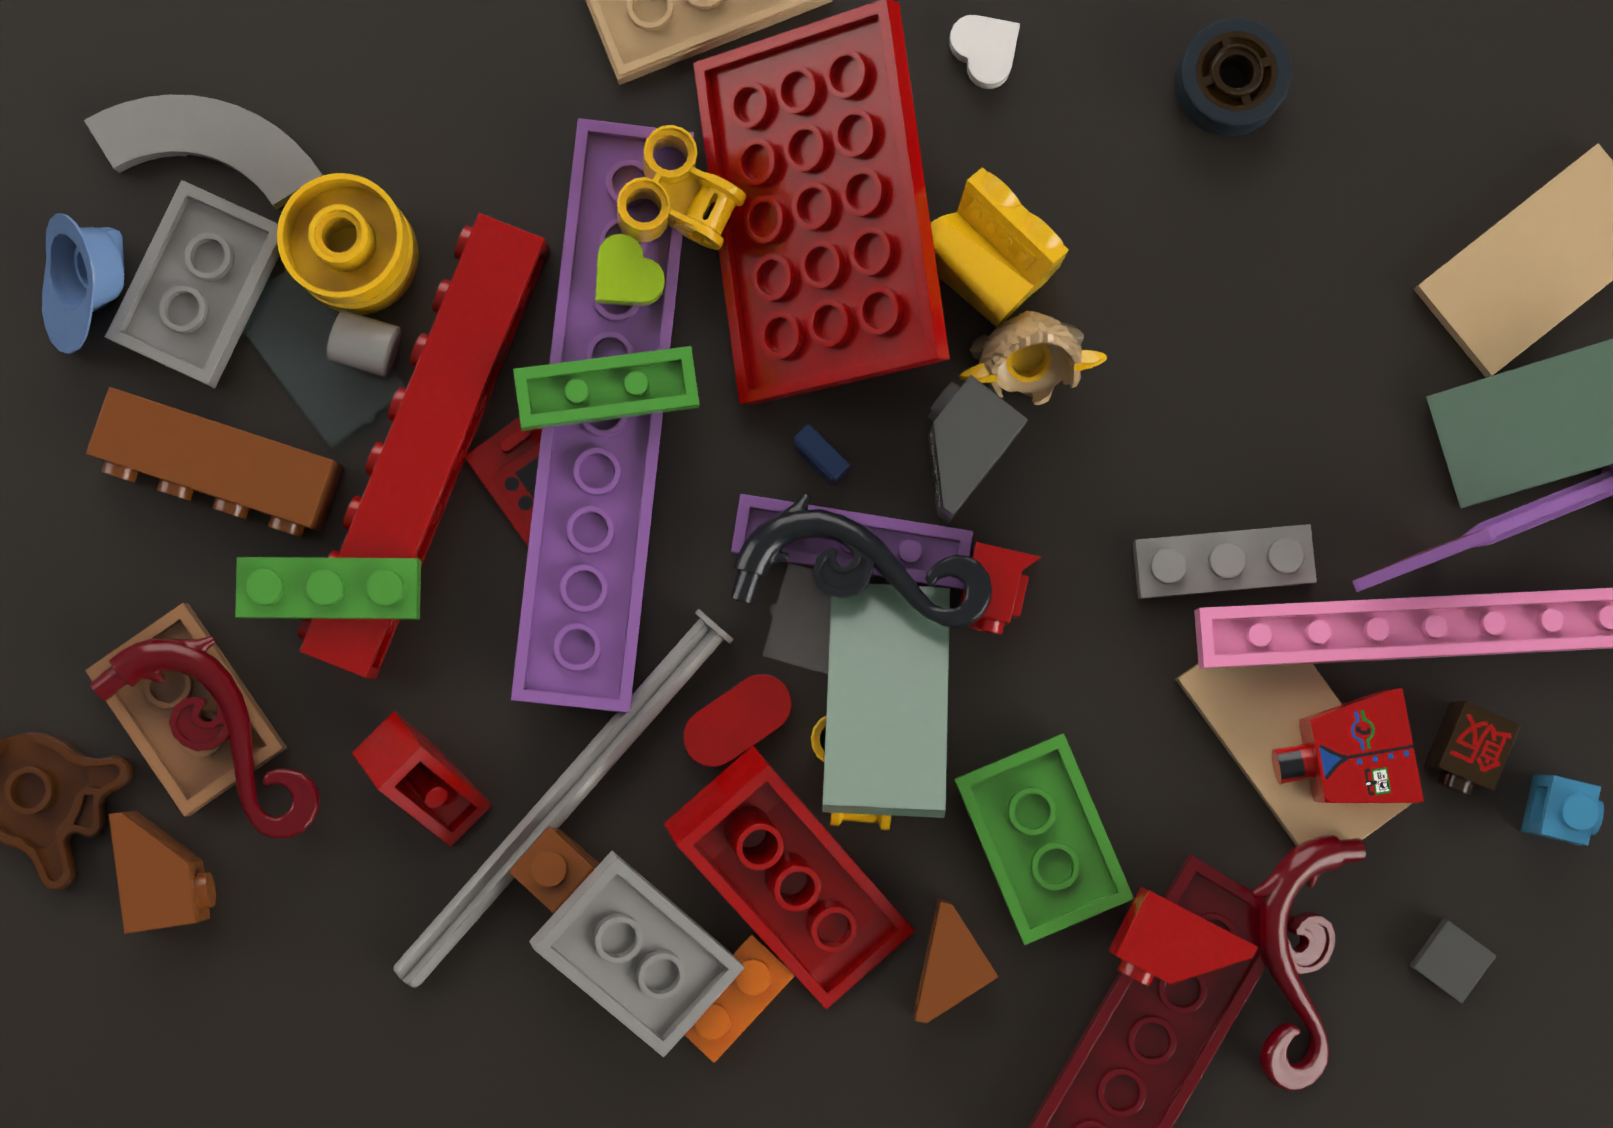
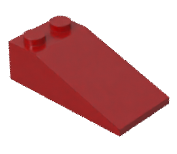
[664,746,915,1009]

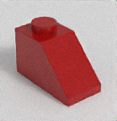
[352,711,493,847]
[1108,887,1258,987]

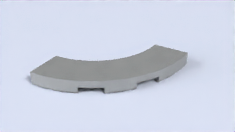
[84,94,323,210]

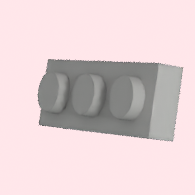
[1132,524,1317,599]

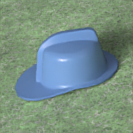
[42,213,125,354]

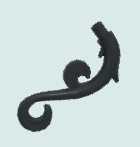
[730,494,992,629]

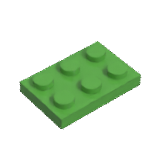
[954,733,1134,945]

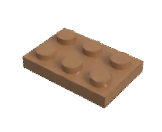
[85,603,287,817]

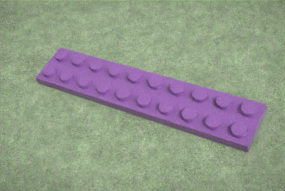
[511,118,694,713]

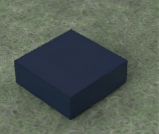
[794,423,850,485]

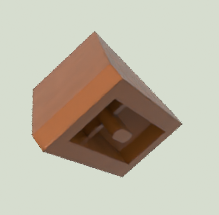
[913,898,998,1023]

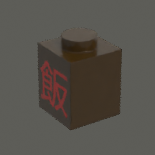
[1424,701,1521,797]

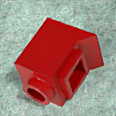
[959,542,1041,635]

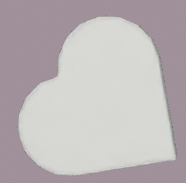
[949,15,1020,89]

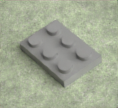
[105,180,280,389]
[529,850,745,1057]

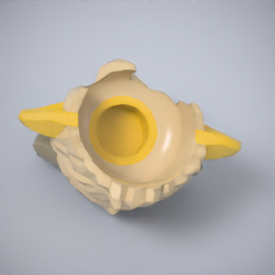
[959,311,1107,405]

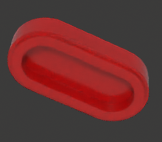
[684,674,791,767]

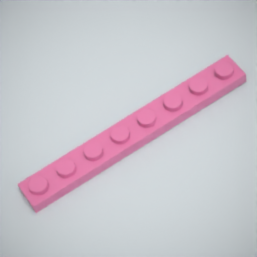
[1194,588,1613,669]

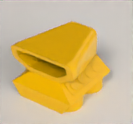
[931,167,1069,327]

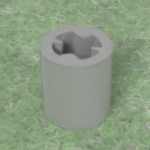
[327,310,401,377]

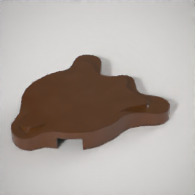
[0,732,134,891]

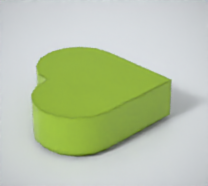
[595,233,665,306]

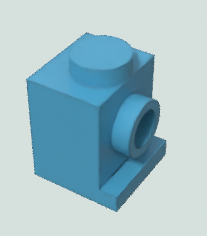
[1520,774,1604,846]

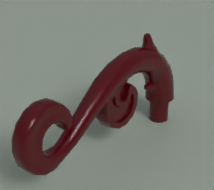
[90,636,320,838]
[1252,835,1366,1091]

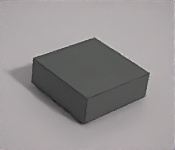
[1409,919,1496,1004]

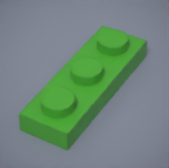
[513,346,700,431]
[235,557,421,620]

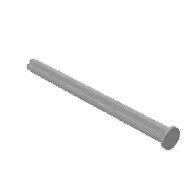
[393,609,734,988]

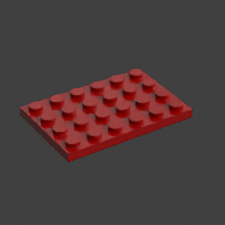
[693,0,950,405]

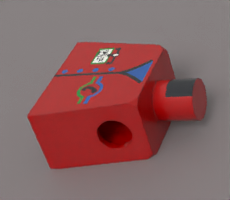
[1272,688,1424,803]

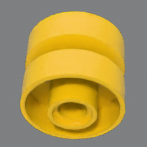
[277,173,419,315]

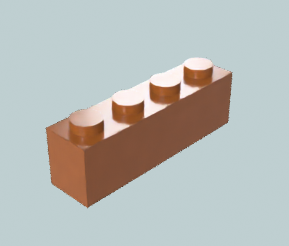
[86,387,344,538]

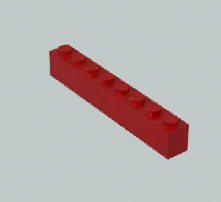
[298,213,551,679]

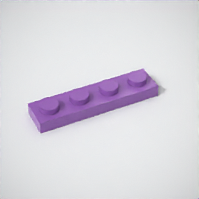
[731,494,973,591]

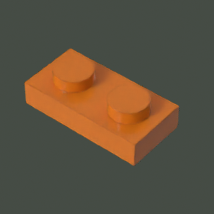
[685,933,795,1063]

